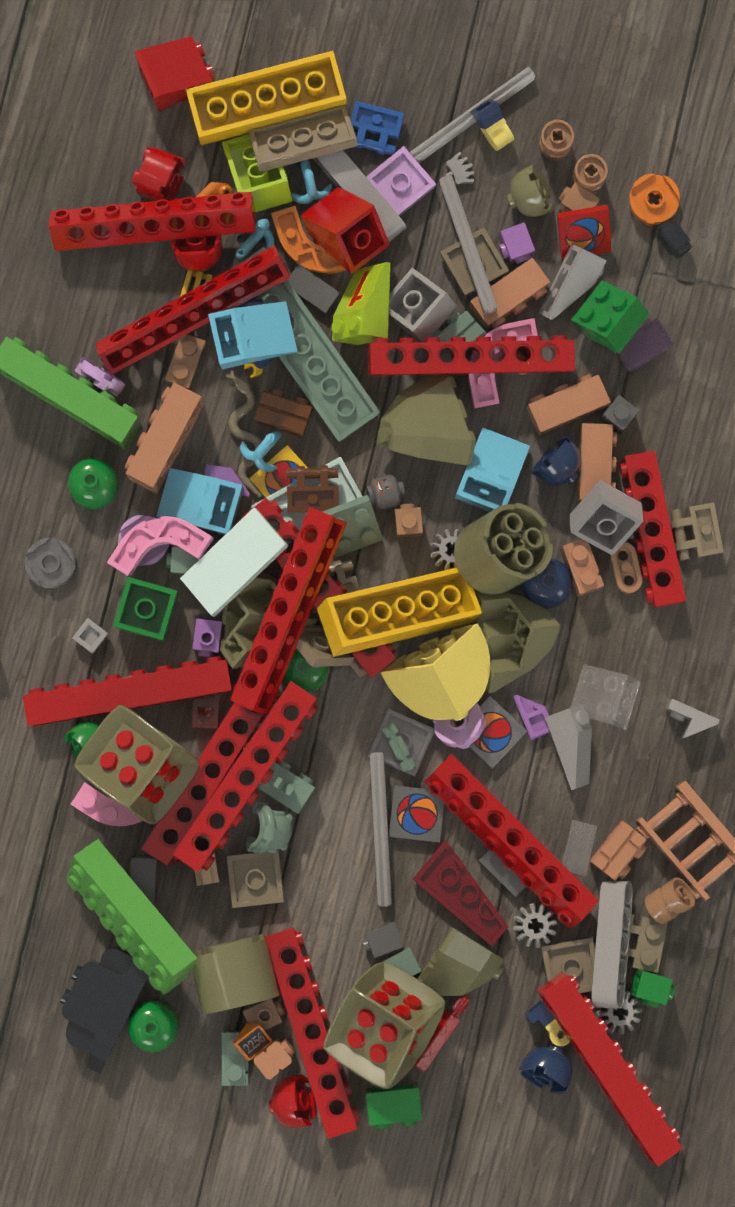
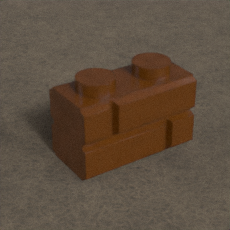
[254,389,313,438]

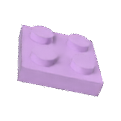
[366,146,436,216]

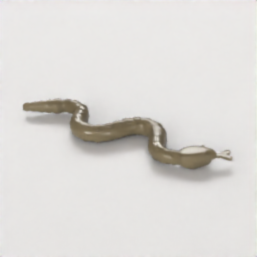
[226,370,262,498]

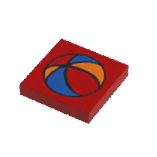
[557,205,612,261]

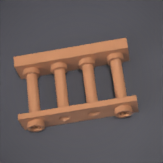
[636,781,735,901]

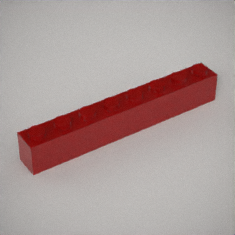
[22,656,233,727]
[536,973,683,1167]

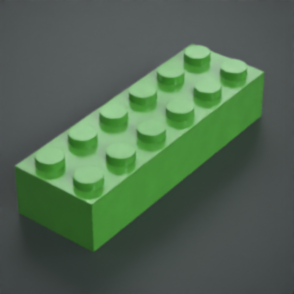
[0,337,142,450]
[66,839,197,995]

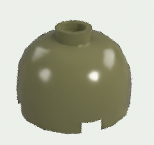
[507,164,553,217]

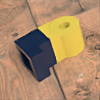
[470,99,514,151]
[525,1000,570,1046]

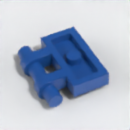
[351,101,405,156]

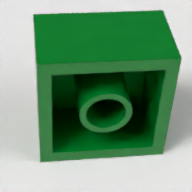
[572,281,650,354]
[113,577,179,643]
[366,1083,422,1129]

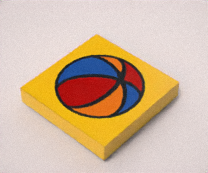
[249,445,308,498]

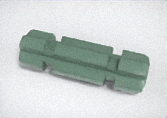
[383,723,416,772]

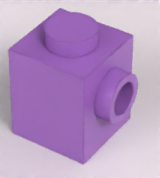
[499,223,535,266]
[193,619,223,658]

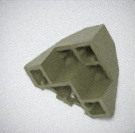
[377,375,476,465]
[220,571,318,669]
[473,588,560,693]
[416,927,505,996]

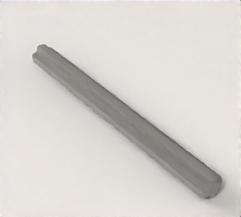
[410,67,536,163]
[440,175,497,314]
[370,752,392,907]

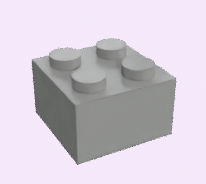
[388,268,457,342]
[570,480,643,556]

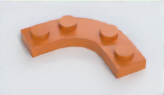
[271,206,367,274]

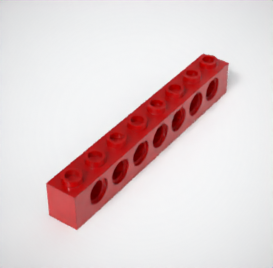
[48,192,257,251]
[96,245,291,375]
[367,335,575,376]
[242,498,396,679]
[230,507,347,715]
[172,681,319,873]
[141,690,280,866]
[424,754,599,929]
[266,927,361,1139]

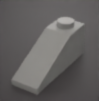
[538,244,607,320]
[545,704,592,790]

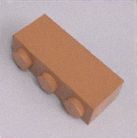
[469,258,550,330]
[527,374,611,436]
[578,423,617,503]

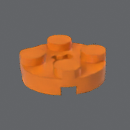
[628,174,680,226]

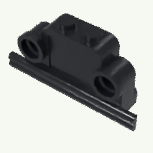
[59,946,148,1074]

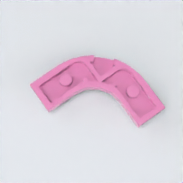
[468,318,538,409]
[107,516,214,577]
[71,782,143,826]

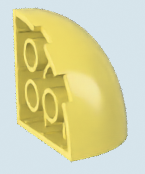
[380,624,490,721]

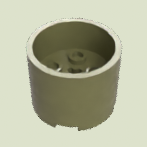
[454,503,553,595]
[192,933,279,1014]

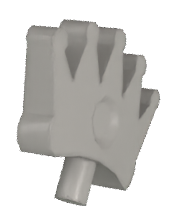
[445,152,474,186]

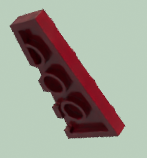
[412,840,508,946]

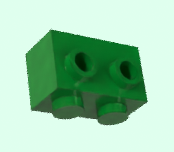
[630,968,675,1008]

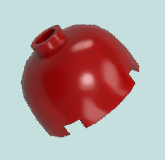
[171,235,223,272]
[269,1074,316,1128]

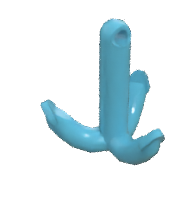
[291,159,333,204]
[236,219,274,259]
[240,430,281,472]

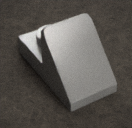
[665,699,720,739]

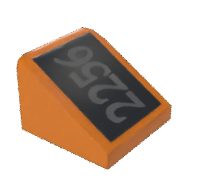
[233,1023,272,1061]

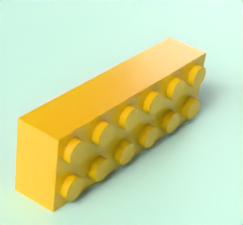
[186,51,346,146]
[317,568,482,657]

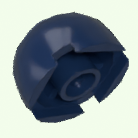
[531,436,581,486]
[521,558,573,609]
[519,1045,573,1094]

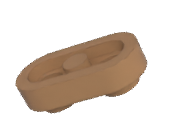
[610,542,642,594]

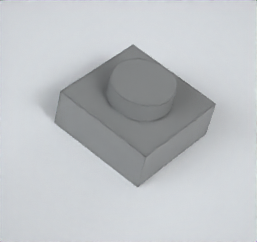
[72,618,109,654]

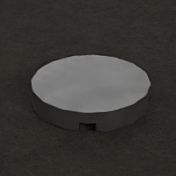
[25,538,76,589]

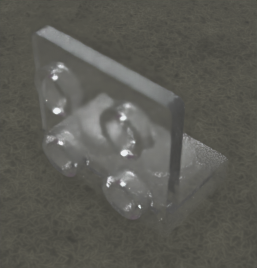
[570,665,641,730]

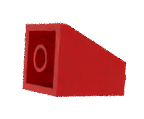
[134,36,216,112]
[300,187,390,274]

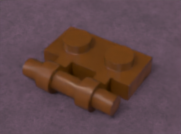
[287,465,339,512]

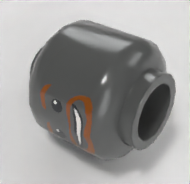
[366,475,405,510]

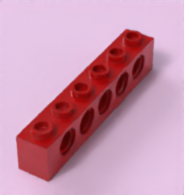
[619,450,686,609]

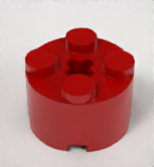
[132,147,186,201]

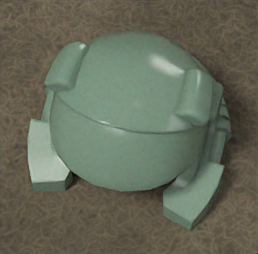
[246,802,293,854]

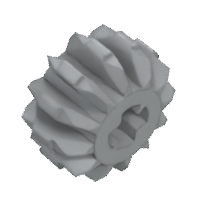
[430,529,459,571]
[513,903,557,948]
[597,991,642,1034]

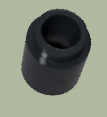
[656,220,693,259]

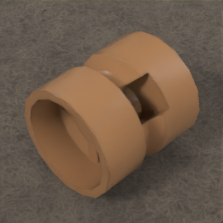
[539,120,574,161]
[572,154,608,194]
[645,878,695,924]

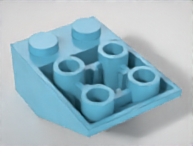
[208,301,298,369]
[455,428,530,512]
[156,468,244,536]

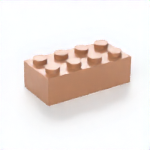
[125,383,204,494]

